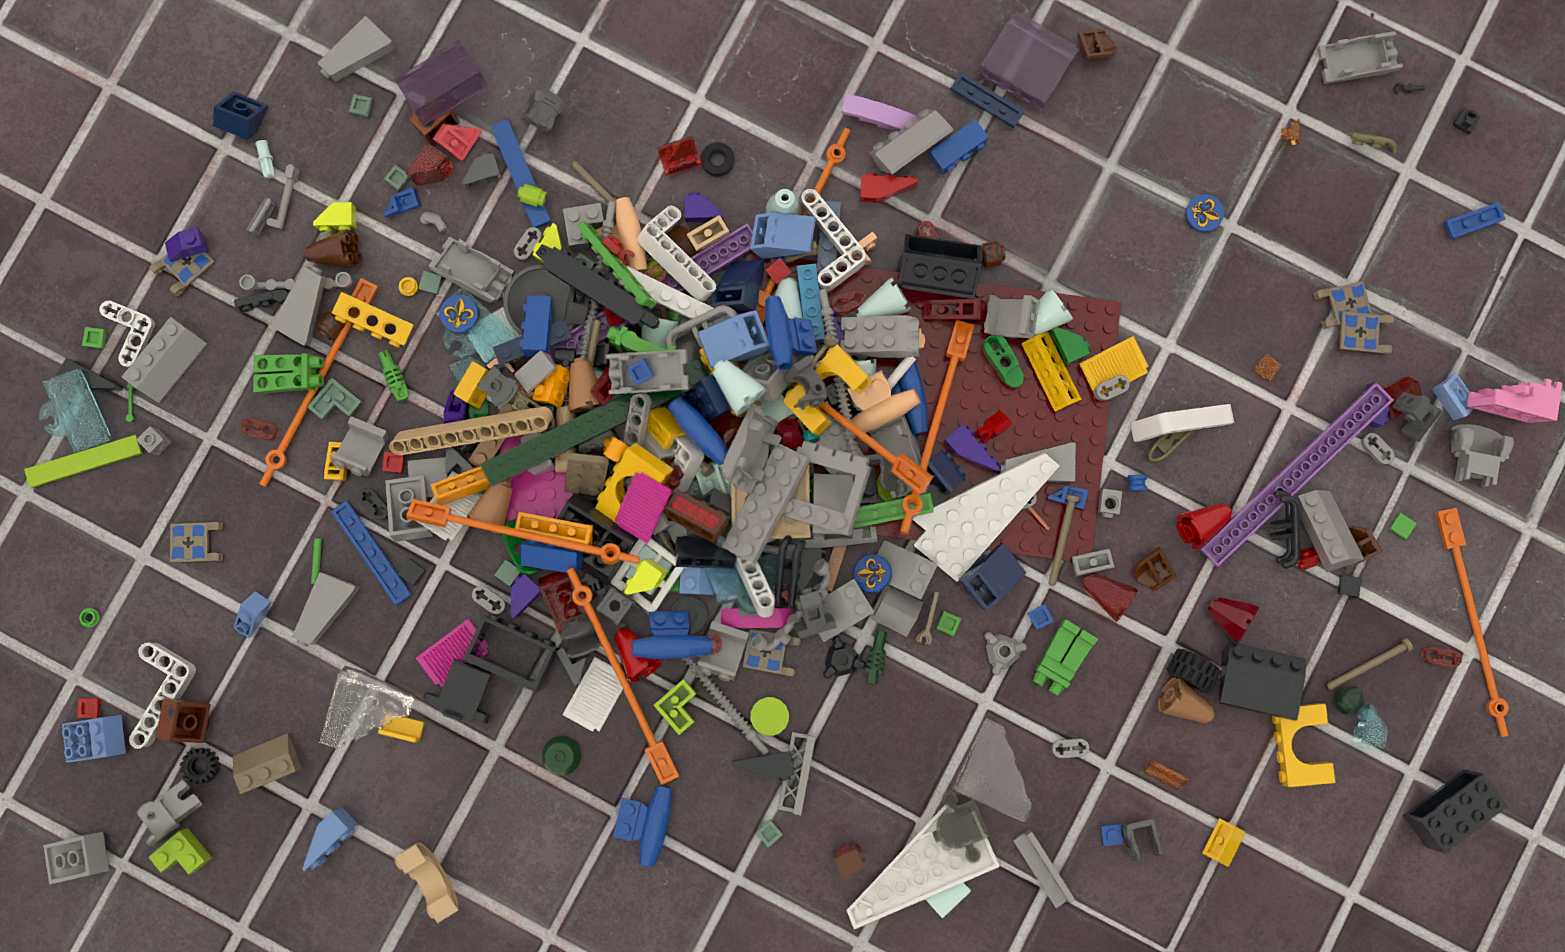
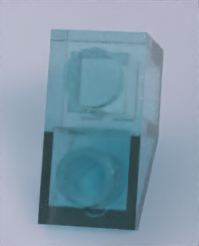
[1354,704,1388,749]

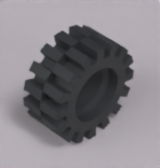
[180,748,220,785]

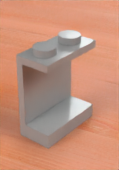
[984,295,1040,338]
[330,416,389,477]
[697,621,749,682]

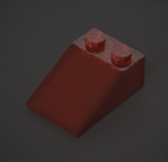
[538,571,586,634]

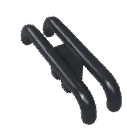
[1269,490,1301,569]
[774,535,806,611]

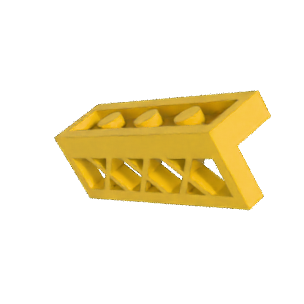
[1022,331,1082,412]

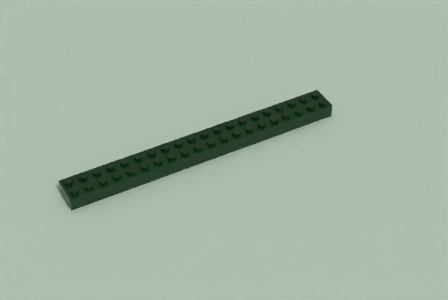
[480,358,709,488]

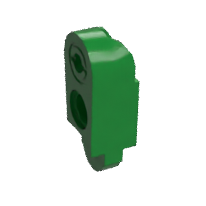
[982,335,1024,388]

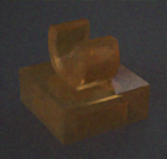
[1281,121,1300,145]
[1253,353,1282,381]

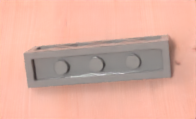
[778,732,815,815]
[1013,829,1075,908]

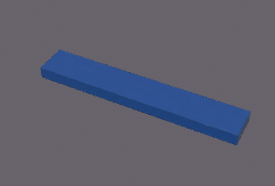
[490,119,551,228]
[331,500,413,606]

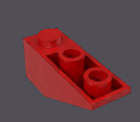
[859,173,919,203]

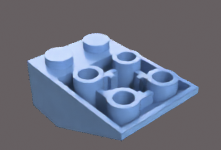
[750,212,816,259]
[697,311,769,368]
[62,715,126,763]
[302,807,358,871]

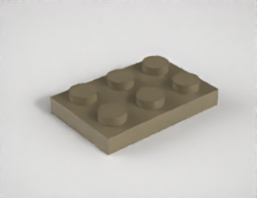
[564,453,609,496]

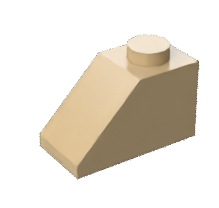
[687,215,729,251]

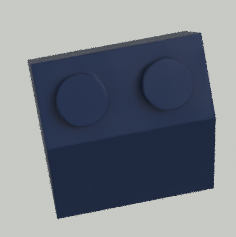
[213,91,268,140]
[927,450,966,495]

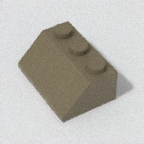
[233,733,302,794]

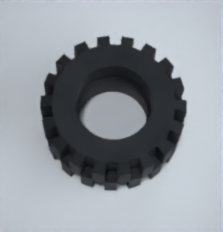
[1166,649,1221,693]

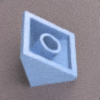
[1432,373,1473,420]

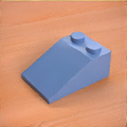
[679,565,739,596]

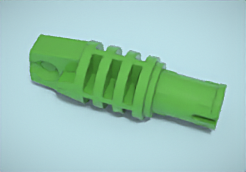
[378,350,409,402]

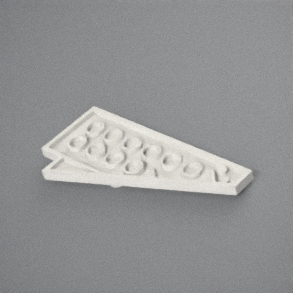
[912,452,1060,581]
[847,802,1000,929]

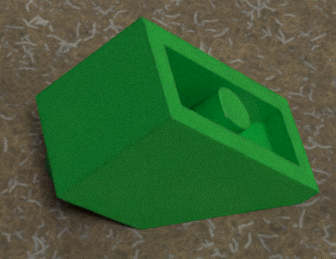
[1050,327,1090,366]

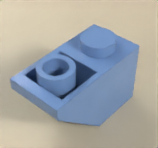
[234,591,271,638]

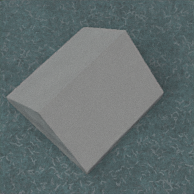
[872,585,924,637]

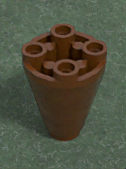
[305,229,362,268]

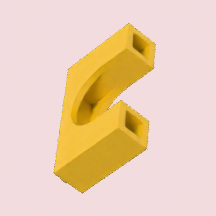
[782,345,873,436]
[595,443,674,524]
[1272,703,1335,787]

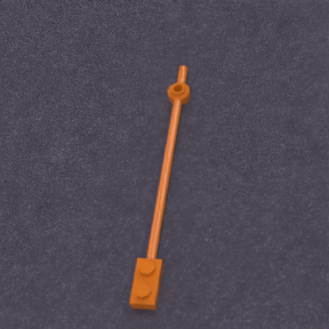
[756,128,851,325]
[259,278,379,487]
[900,320,975,534]
[790,382,933,494]
[406,499,640,565]
[1435,507,1509,737]
[566,567,679,785]

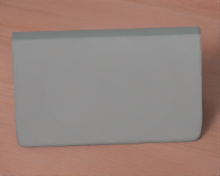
[246,198,277,237]
[515,351,556,393]
[1072,549,1114,577]

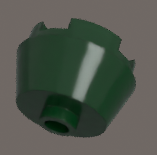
[542,736,581,776]

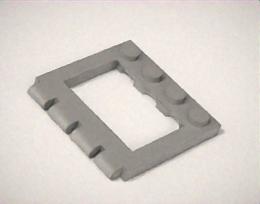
[781,441,871,536]

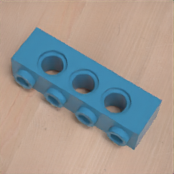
[797,264,825,344]

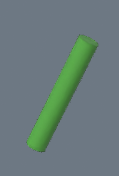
[311,538,322,584]

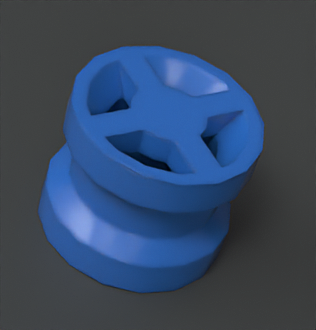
[1127,475,1147,492]

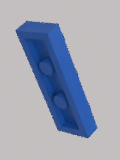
[1444,202,1506,240]

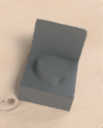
[446,447,474,475]
[556,647,588,686]

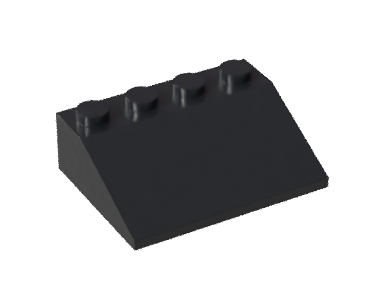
[557,493,638,586]
[1219,642,1306,721]

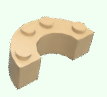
[395,843,458,923]

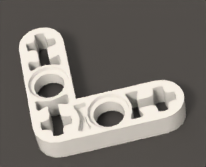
[100,301,155,368]

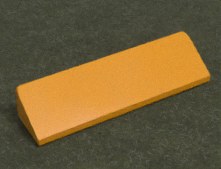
[430,466,512,505]
[515,512,593,546]

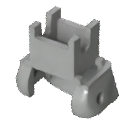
[1449,424,1514,487]
[137,780,203,847]

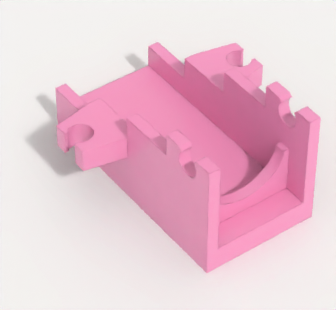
[1467,379,1562,423]

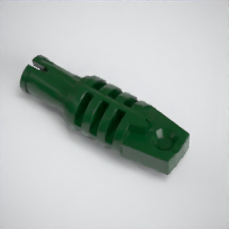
[865,630,887,685]

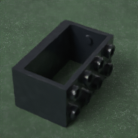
[898,234,982,299]
[463,614,559,692]
[1403,769,1508,854]

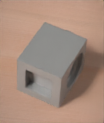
[136,426,172,455]
[1097,489,1122,518]

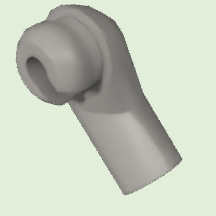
[420,211,448,233]

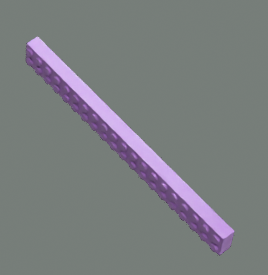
[549,223,753,363]
[1199,383,1393,567]

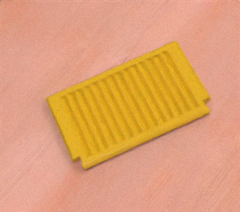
[1079,336,1148,395]

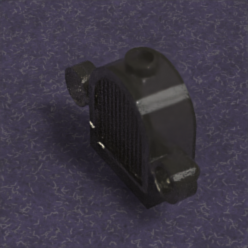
[932,791,990,863]

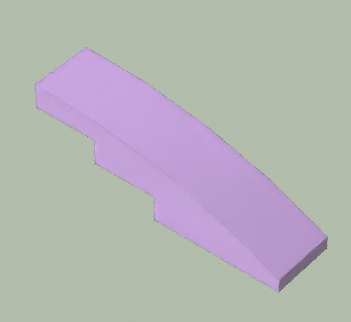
[841,93,918,131]

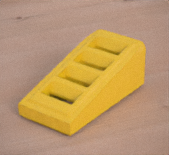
[324,442,347,481]

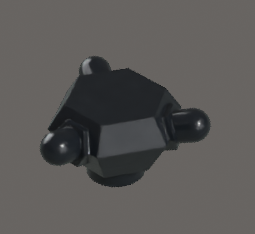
[823,636,866,679]

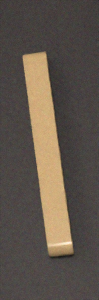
[389,407,553,455]

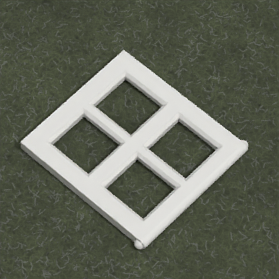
[611,538,687,612]

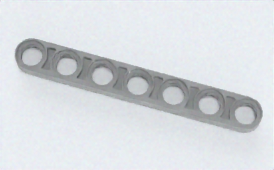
[620,392,651,489]

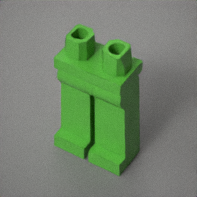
[607,326,677,353]
[253,353,324,395]
[1032,619,1098,696]

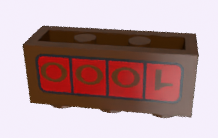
[664,489,728,543]
[832,841,866,878]

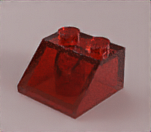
[406,143,454,186]

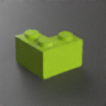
[654,679,697,735]
[148,828,212,874]

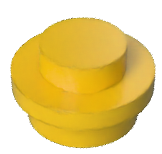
[399,277,418,296]

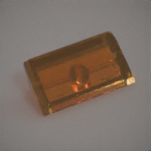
[1144,760,1189,790]

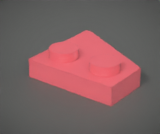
[433,123,482,161]

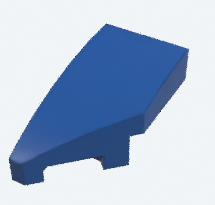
[383,187,421,217]
[1048,486,1089,510]

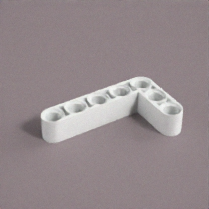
[801,189,866,291]
[637,206,716,302]
[1130,404,1235,442]
[655,406,704,495]
[728,531,776,617]
[130,643,196,748]

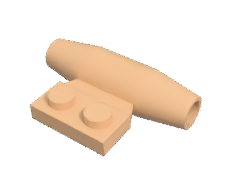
[596,197,647,273]
[847,370,921,436]

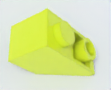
[313,202,356,233]
[532,223,563,264]
[624,558,669,594]

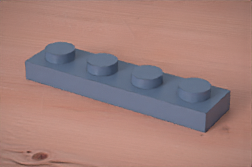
[817,201,841,275]

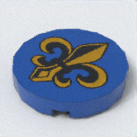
[1185,194,1224,233]
[440,295,479,333]
[854,554,892,593]

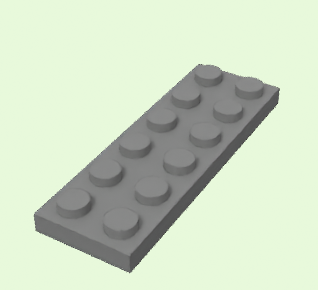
[722,444,810,565]

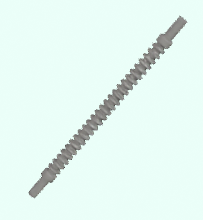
[578,202,616,361]
[819,289,859,480]
[640,605,769,755]

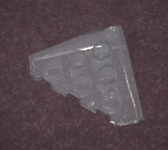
[319,666,415,749]
[953,718,1032,823]

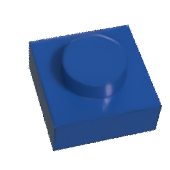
[627,359,655,386]
[1027,604,1054,630]
[1100,823,1123,846]

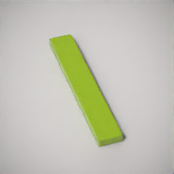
[24,435,143,488]

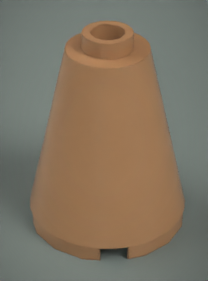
[568,358,601,413]
[466,480,513,534]
[1158,677,1215,723]

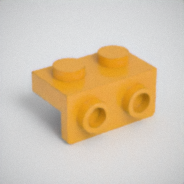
[532,364,570,408]

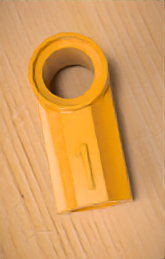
[602,436,628,463]

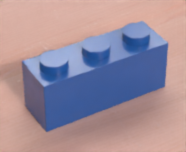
[928,119,989,175]
[520,296,553,357]
[521,539,583,574]

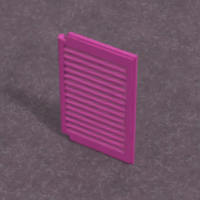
[615,472,672,544]
[416,618,490,688]

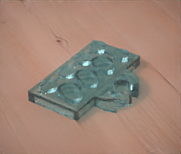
[435,287,518,363]
[39,368,112,453]
[706,554,790,615]

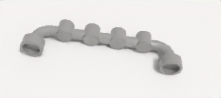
[239,272,353,291]
[750,559,831,652]

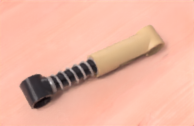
[555,348,576,473]

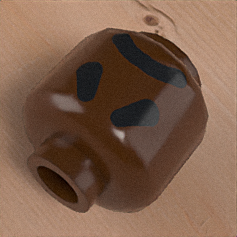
[981,242,1006,267]
[317,311,345,340]

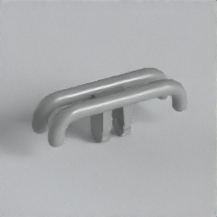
[665,305,738,350]

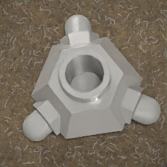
[984,632,1027,675]

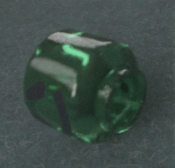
[1334,686,1365,715]

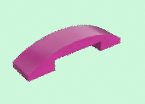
[721,608,797,628]

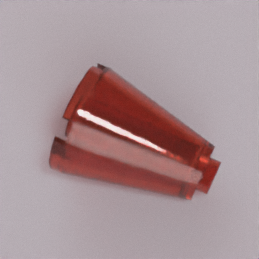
[711,412,744,450]
[1082,573,1138,622]

